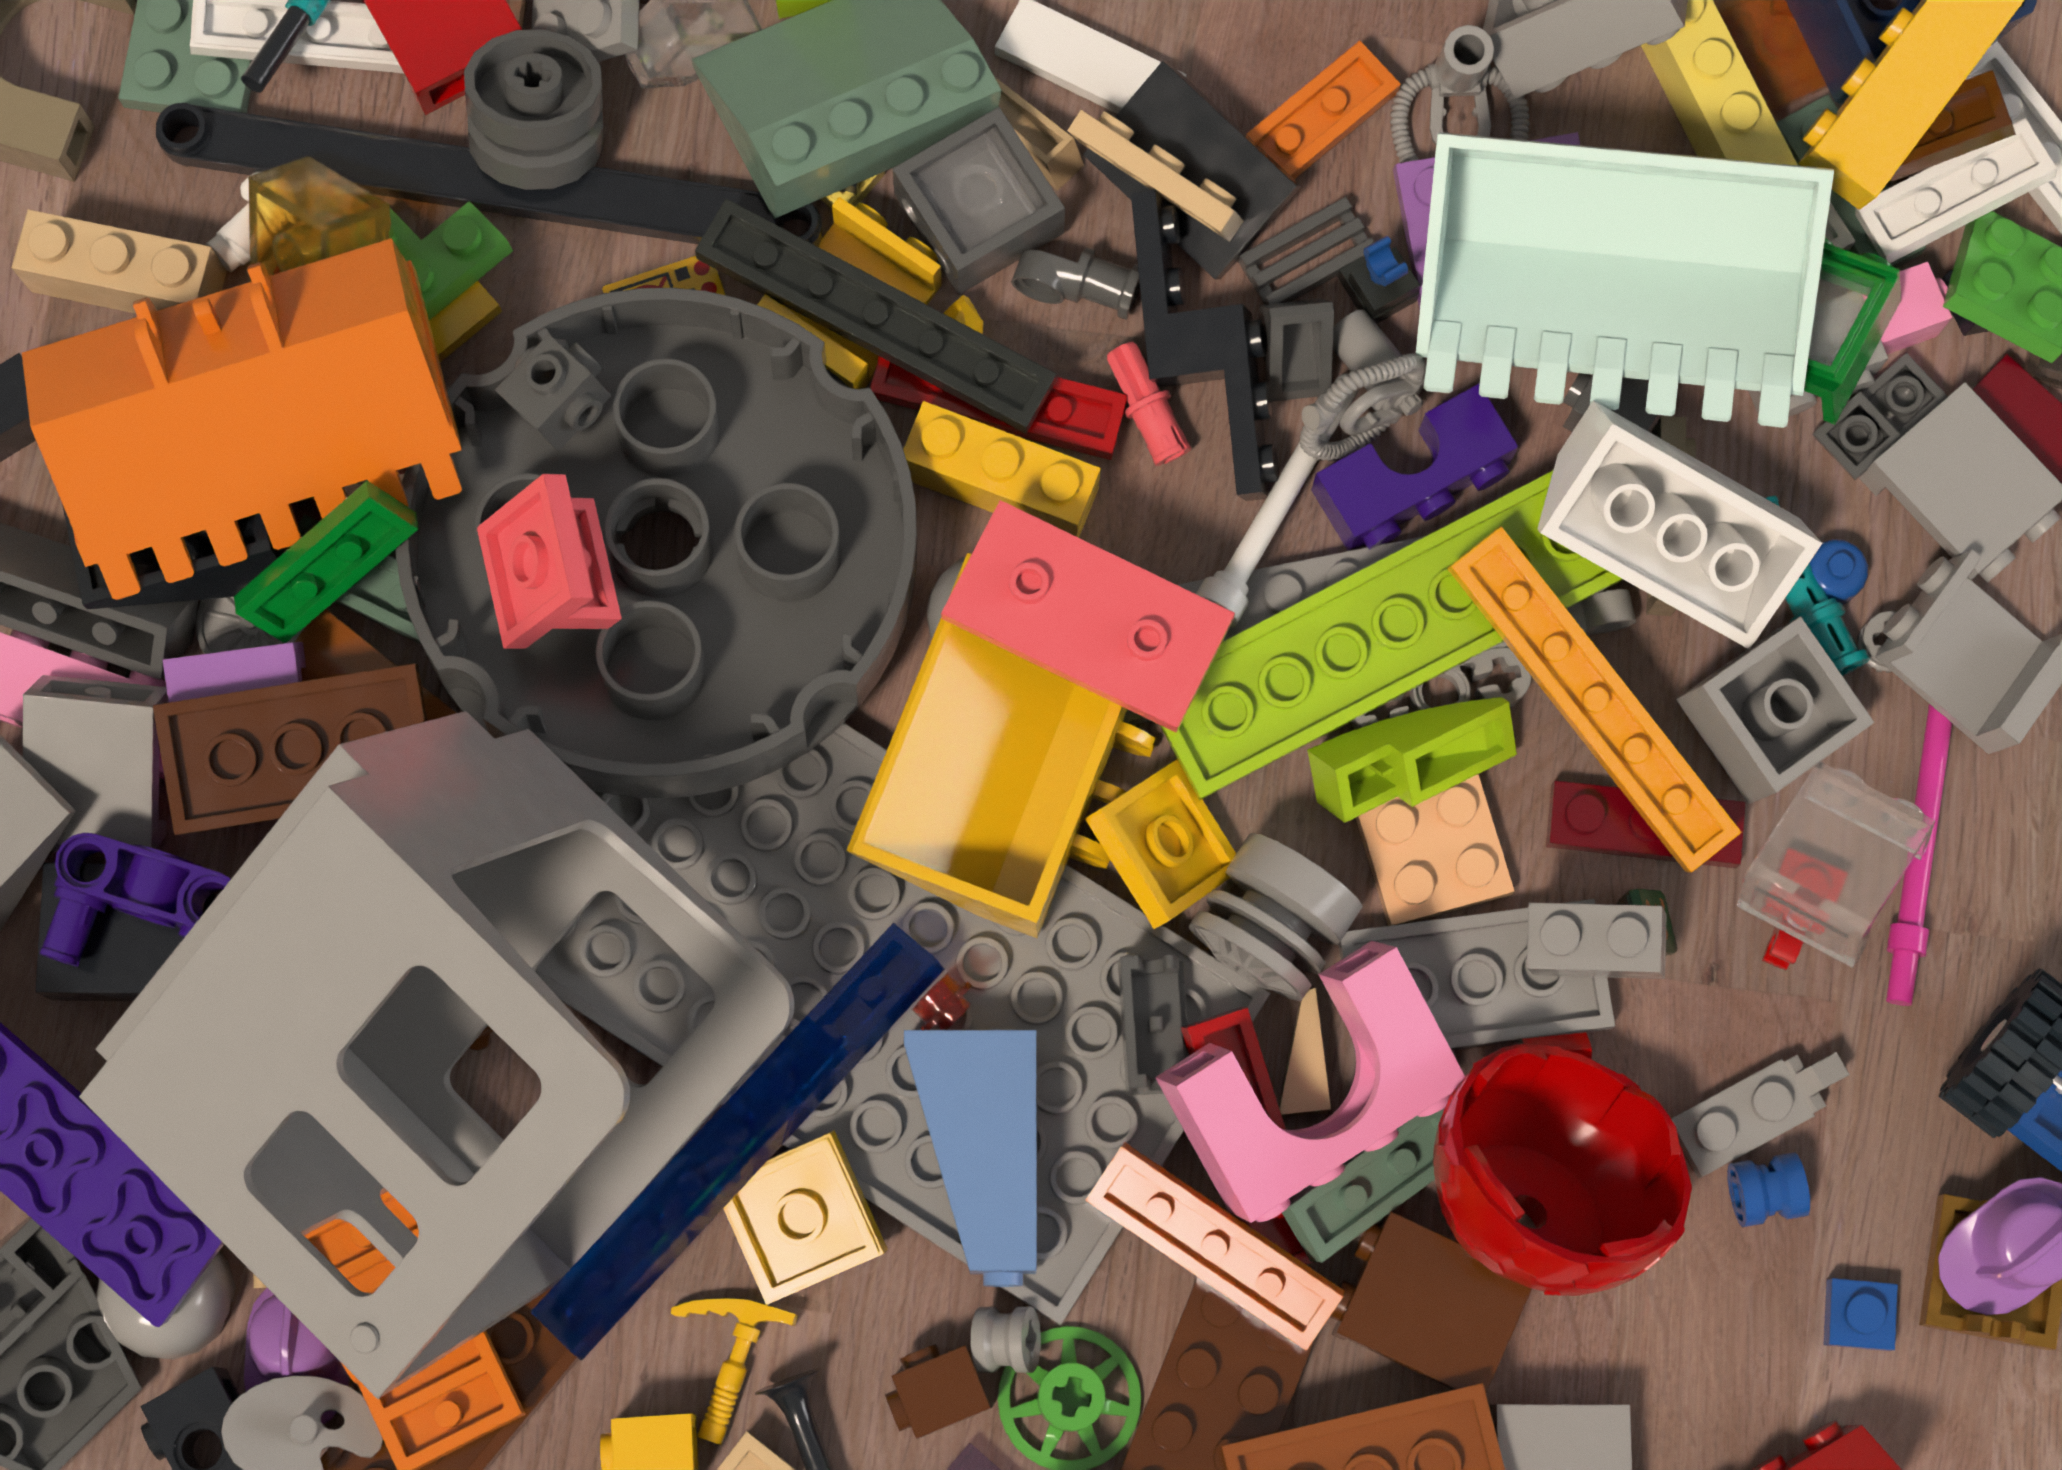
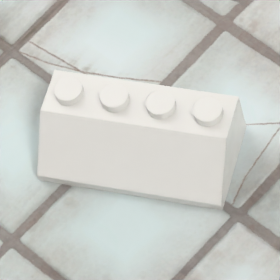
[1537,400,1822,650]

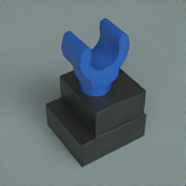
[1337,236,1420,324]

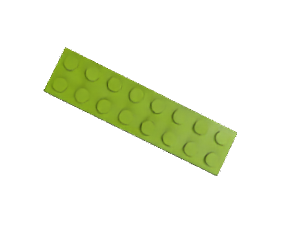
[1160,471,1624,801]

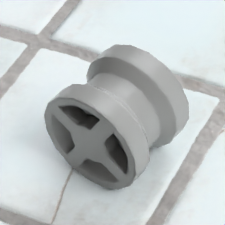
[971,1306,1041,1373]

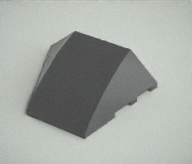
[0,1216,142,1470]

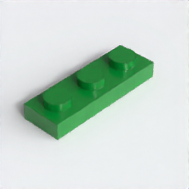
[234,480,418,643]

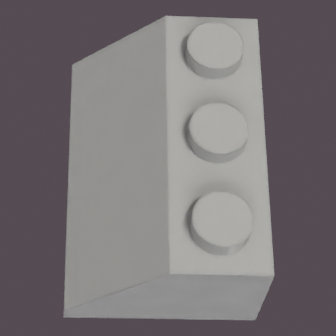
[1483,0,1688,99]

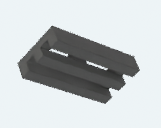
[1238,197,1374,304]

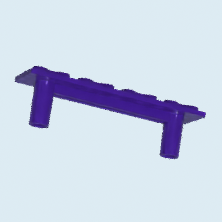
[0,1022,224,1327]

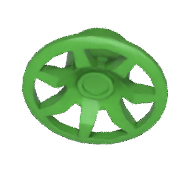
[998,1326,1141,1470]

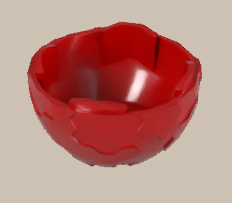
[1433,1044,1692,1296]

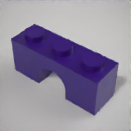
[1311,383,1518,551]

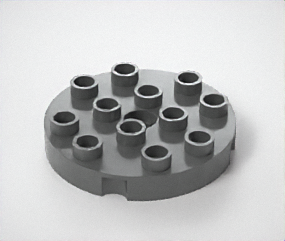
[395,288,917,798]

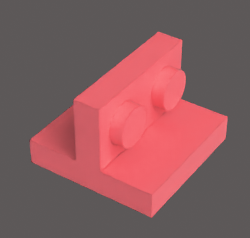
[477,474,622,649]

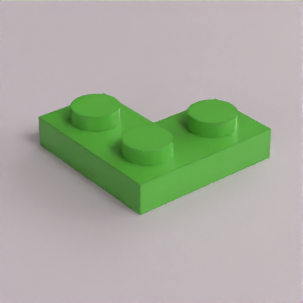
[341,201,513,320]

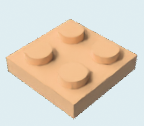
[1356,774,1515,926]

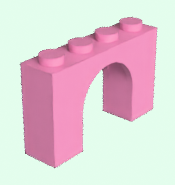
[1155,941,1465,1223]

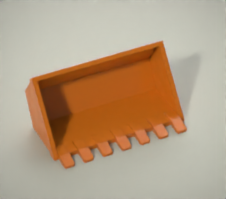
[22,238,462,600]

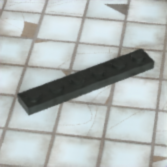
[695,199,1057,434]

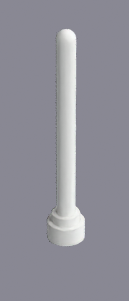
[1196,374,1359,628]

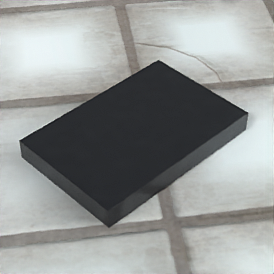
[1083,60,1302,280]

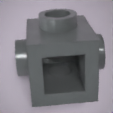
[495,334,611,451]

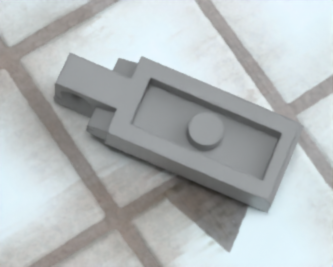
[1671,1052,1850,1179]

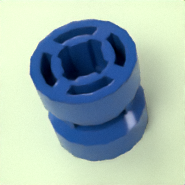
[1727,1152,1810,1228]

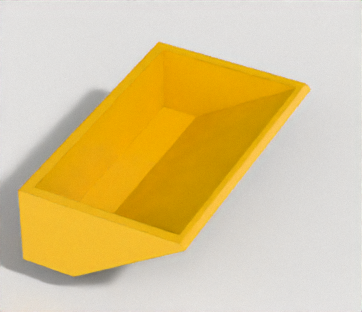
[846,553,1155,938]

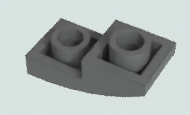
[1812,352,1948,480]

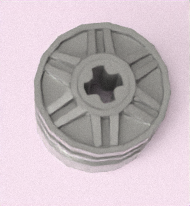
[1189,833,1363,1002]

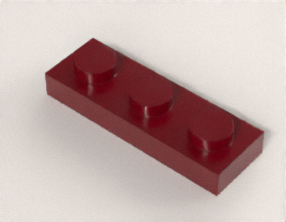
[1546,780,1746,868]

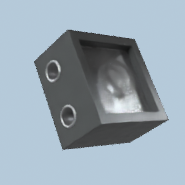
[892,107,1065,295]

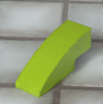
[1307,697,1517,823]

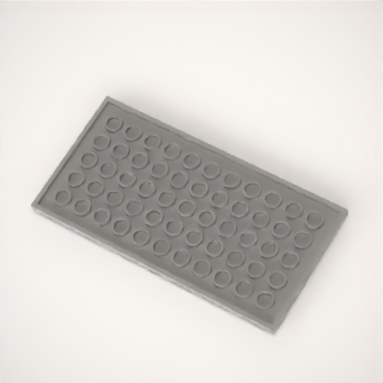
[535,723,1270,1326]

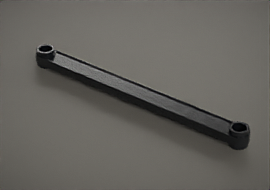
[156,103,823,247]

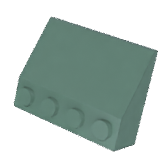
[692,0,1002,219]

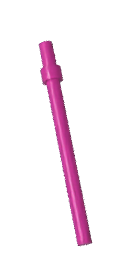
[1886,704,1952,1006]

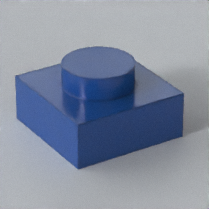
[1823,1278,1898,1351]

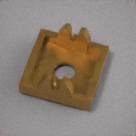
[1919,1194,2062,1350]

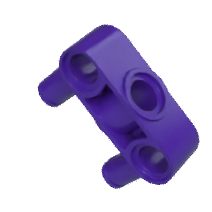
[39,832,231,967]

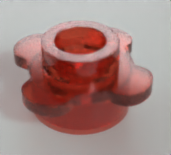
[912,972,972,1030]

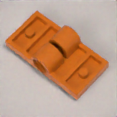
[304,1191,526,1470]

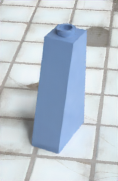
[904,1030,1037,1287]

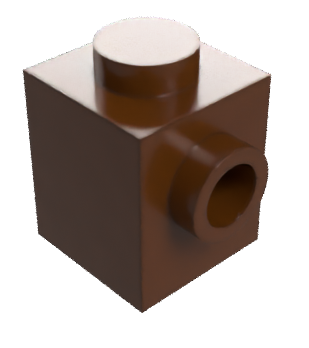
[885,1344,991,1439]

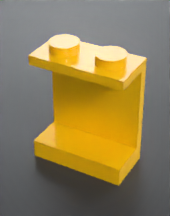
[757,197,942,389]

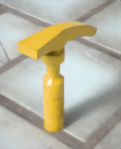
[671,1298,798,1445]

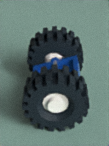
[1939,968,2062,1172]

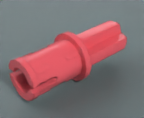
[1107,342,1192,466]

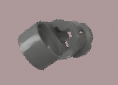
[1011,247,1140,320]

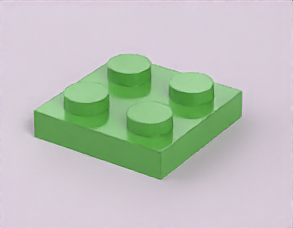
[1943,211,2062,363]

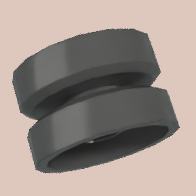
[464,29,604,190]

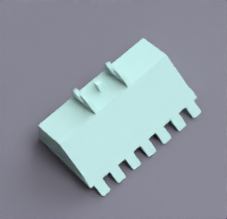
[1416,132,1834,428]

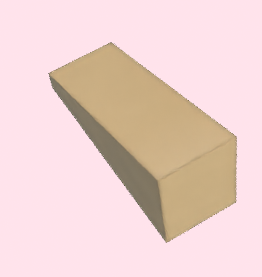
[996,78,1084,191]
[1278,988,1331,1118]

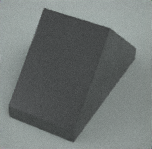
[1259,298,1334,402]

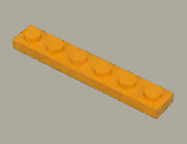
[1447,526,1742,873]

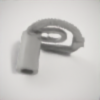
[1390,25,1530,163]
[1300,309,1426,461]

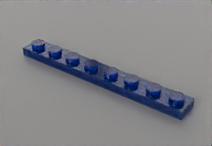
[531,923,945,1361]

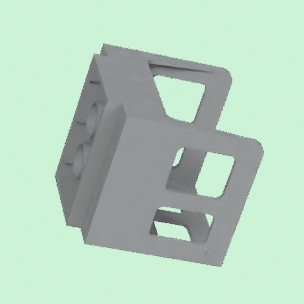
[79,711,794,1399]

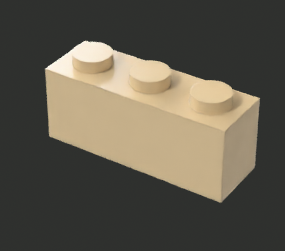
[11,209,227,313]

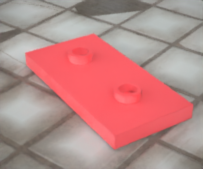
[941,500,1235,733]

